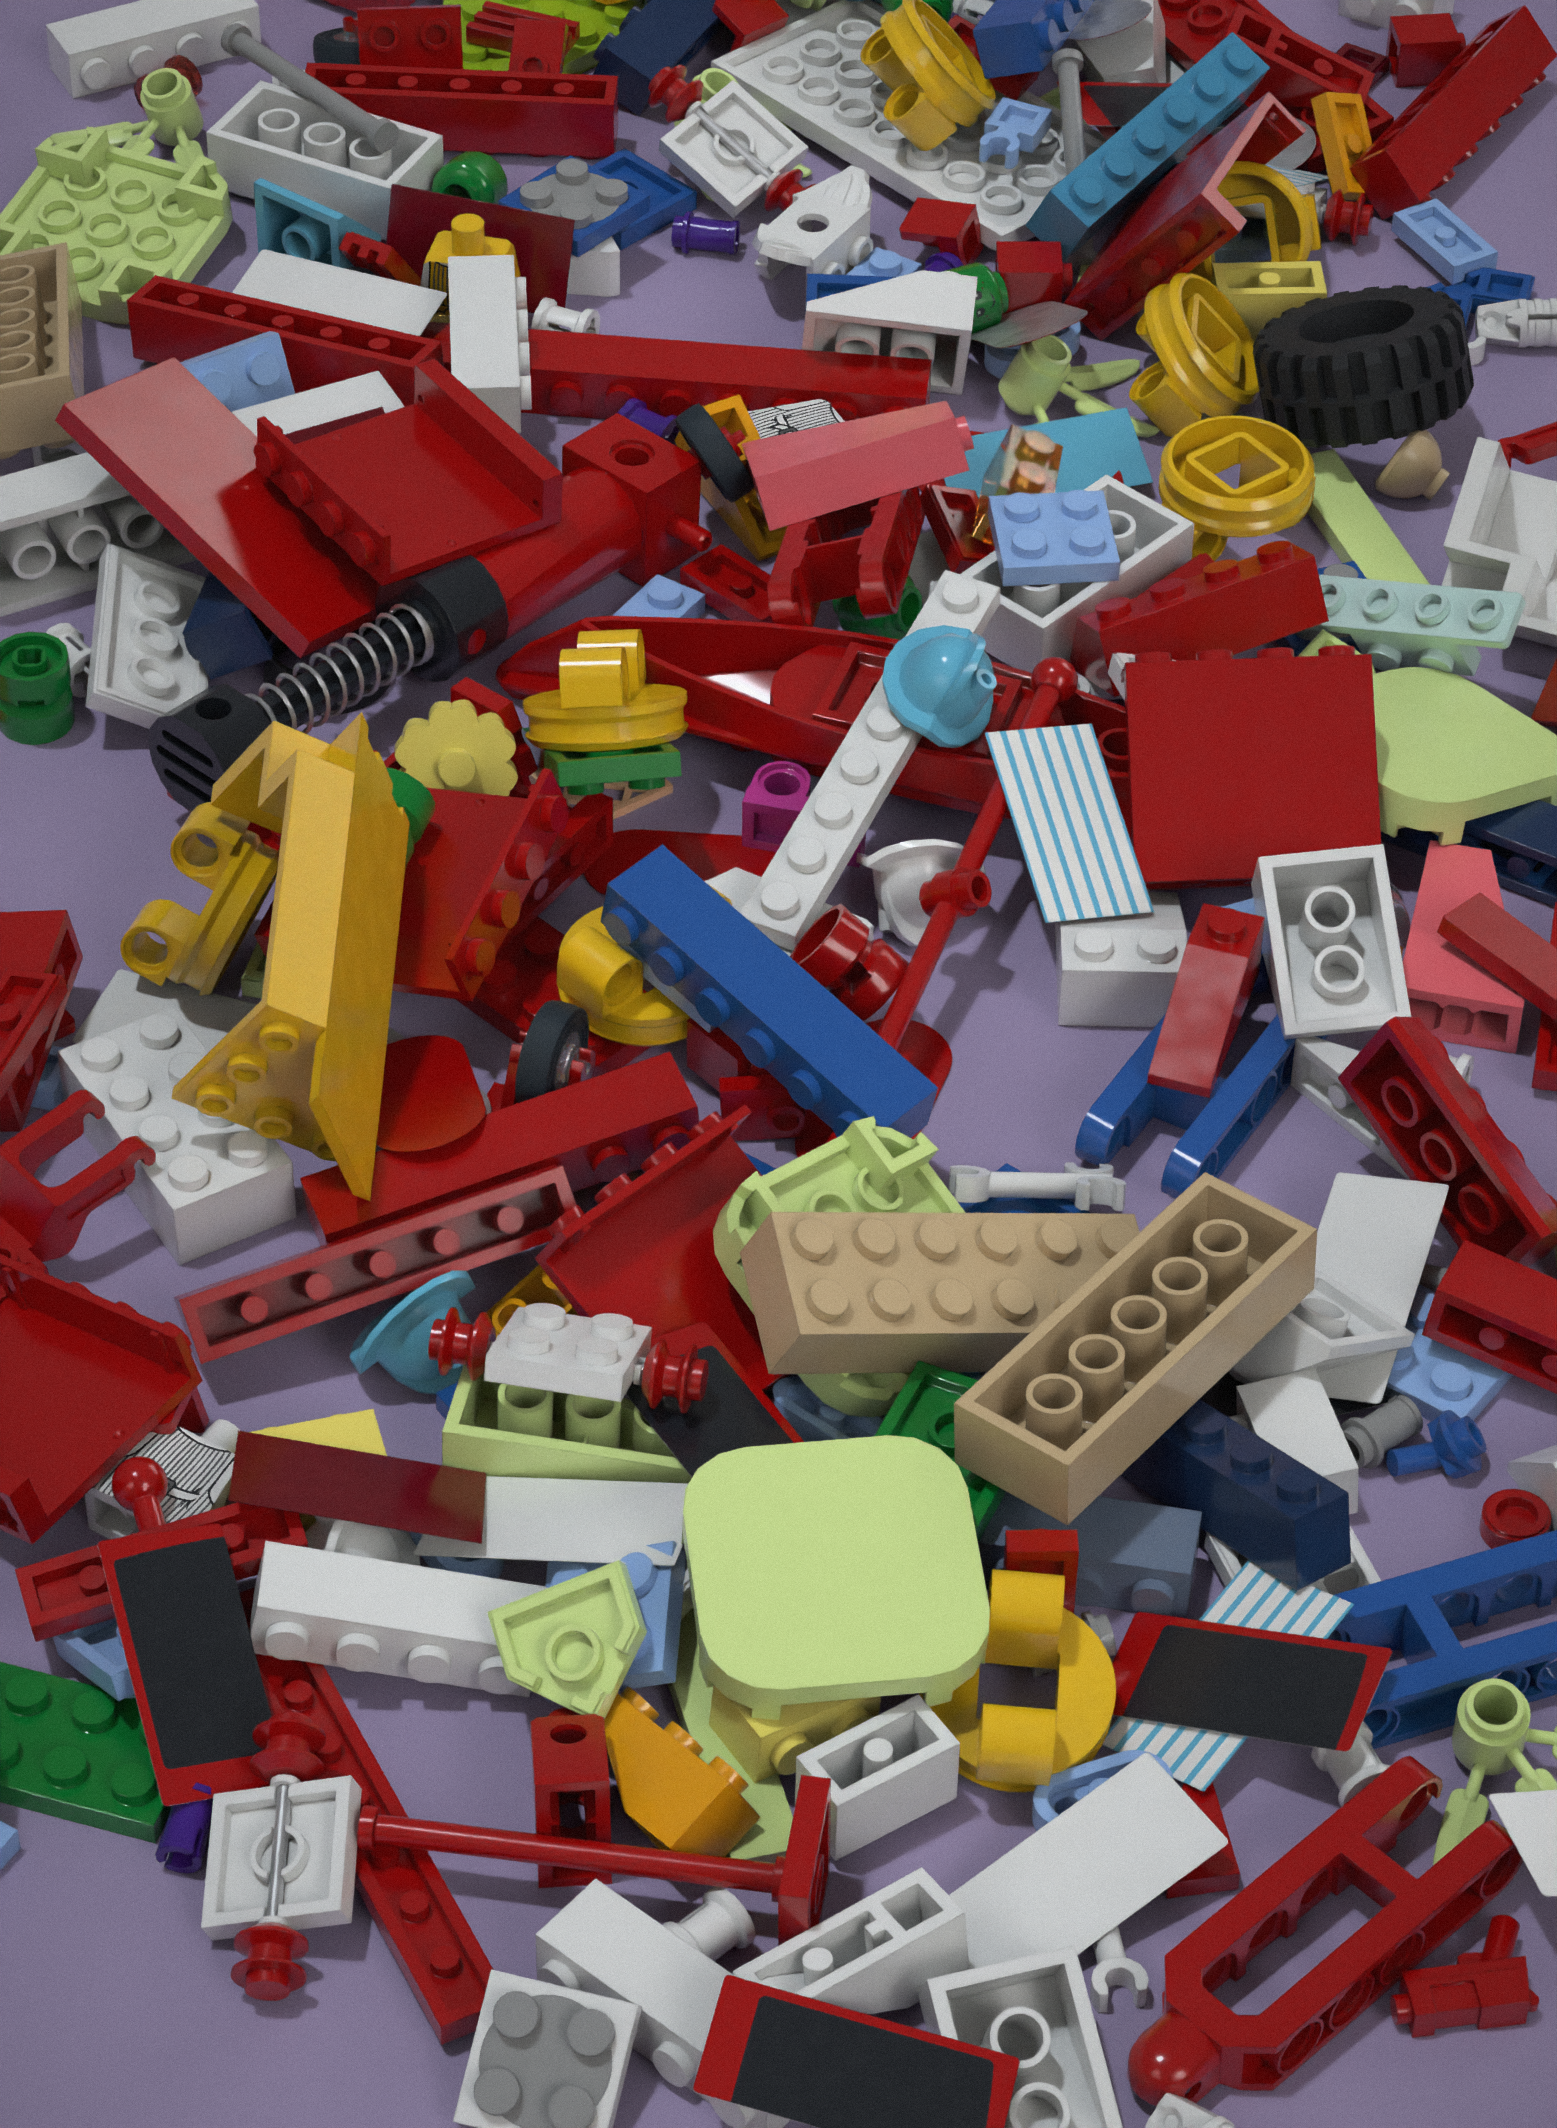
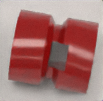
[790,904,909,1021]

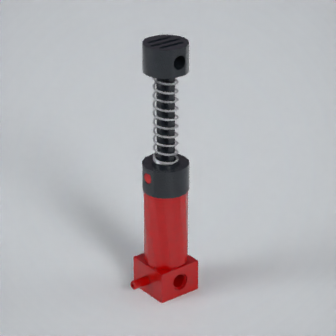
[148,413,712,812]

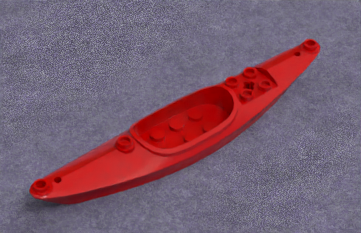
[495,616,1132,843]

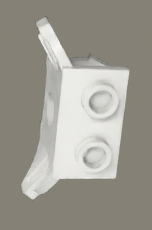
[752,165,873,307]

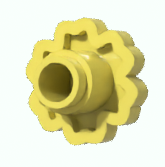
[394,699,518,796]

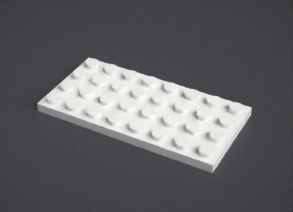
[711,0,1106,251]

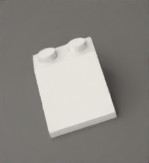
[802,270,978,395]
[1251,844,1411,1039]
[1055,892,1187,1027]
[918,1945,1123,2128]

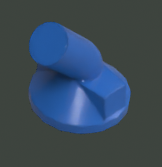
[1386,1410,1487,1479]

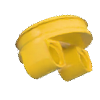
[860,0,996,151]
[1189,161,1322,282]
[1129,273,1260,437]
[1158,415,1316,561]
[523,629,689,752]
[120,802,280,996]
[557,881,732,1046]
[919,1569,1116,1792]

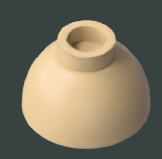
[1375,429,1450,500]

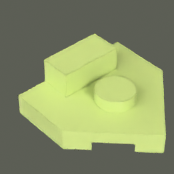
[487,1560,647,1720]

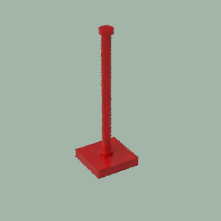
[357,1775,831,1946]

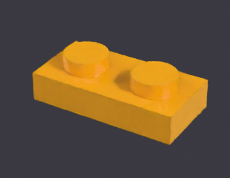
[1311,92,1372,201]

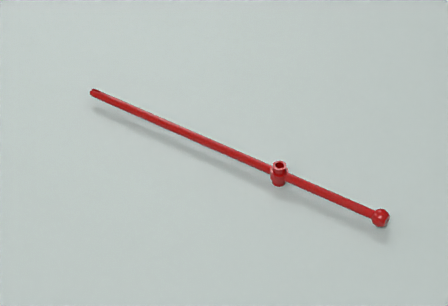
[826,657,1078,1143]

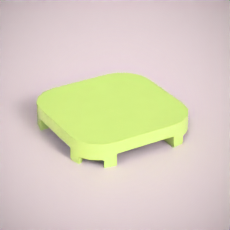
[0,126,233,325]
[1373,667,1557,846]
[713,1116,966,1417]
[681,1435,990,1720]

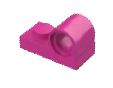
[742,761,866,868]

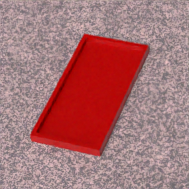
[55,357,380,658]

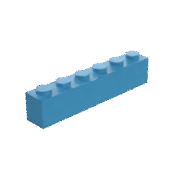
[1025,32,1270,262]

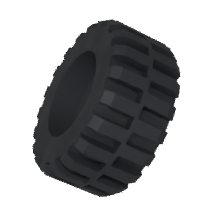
[1253,285,1474,448]

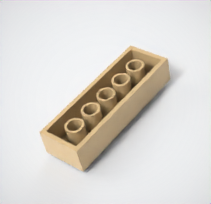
[0,242,84,460]
[954,1172,1317,1525]
[740,1212,1139,1374]

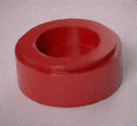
[1479,1489,1551,1549]

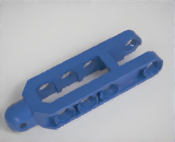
[1075,951,1328,1199]
[1327,1530,1557,1749]

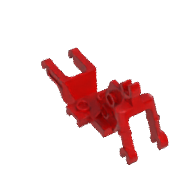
[0,1089,156,1304]

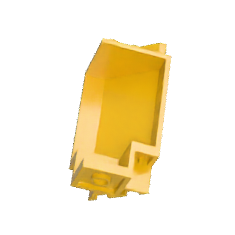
[171,712,410,1201]

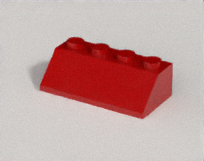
[1070,540,1329,697]
[1338,1016,1557,1267]

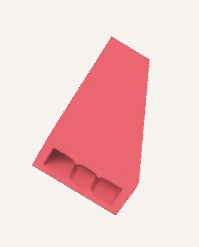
[742,401,974,531]
[1403,840,1525,1054]

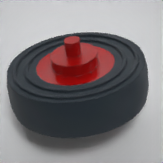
[675,403,755,503]

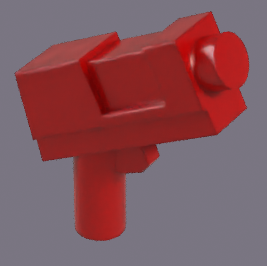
[1390,1915,1539,2038]

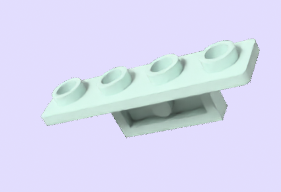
[1305,575,1526,676]

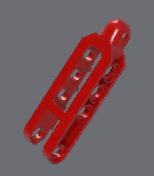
[767,486,926,627]
[1127,1756,1523,2106]

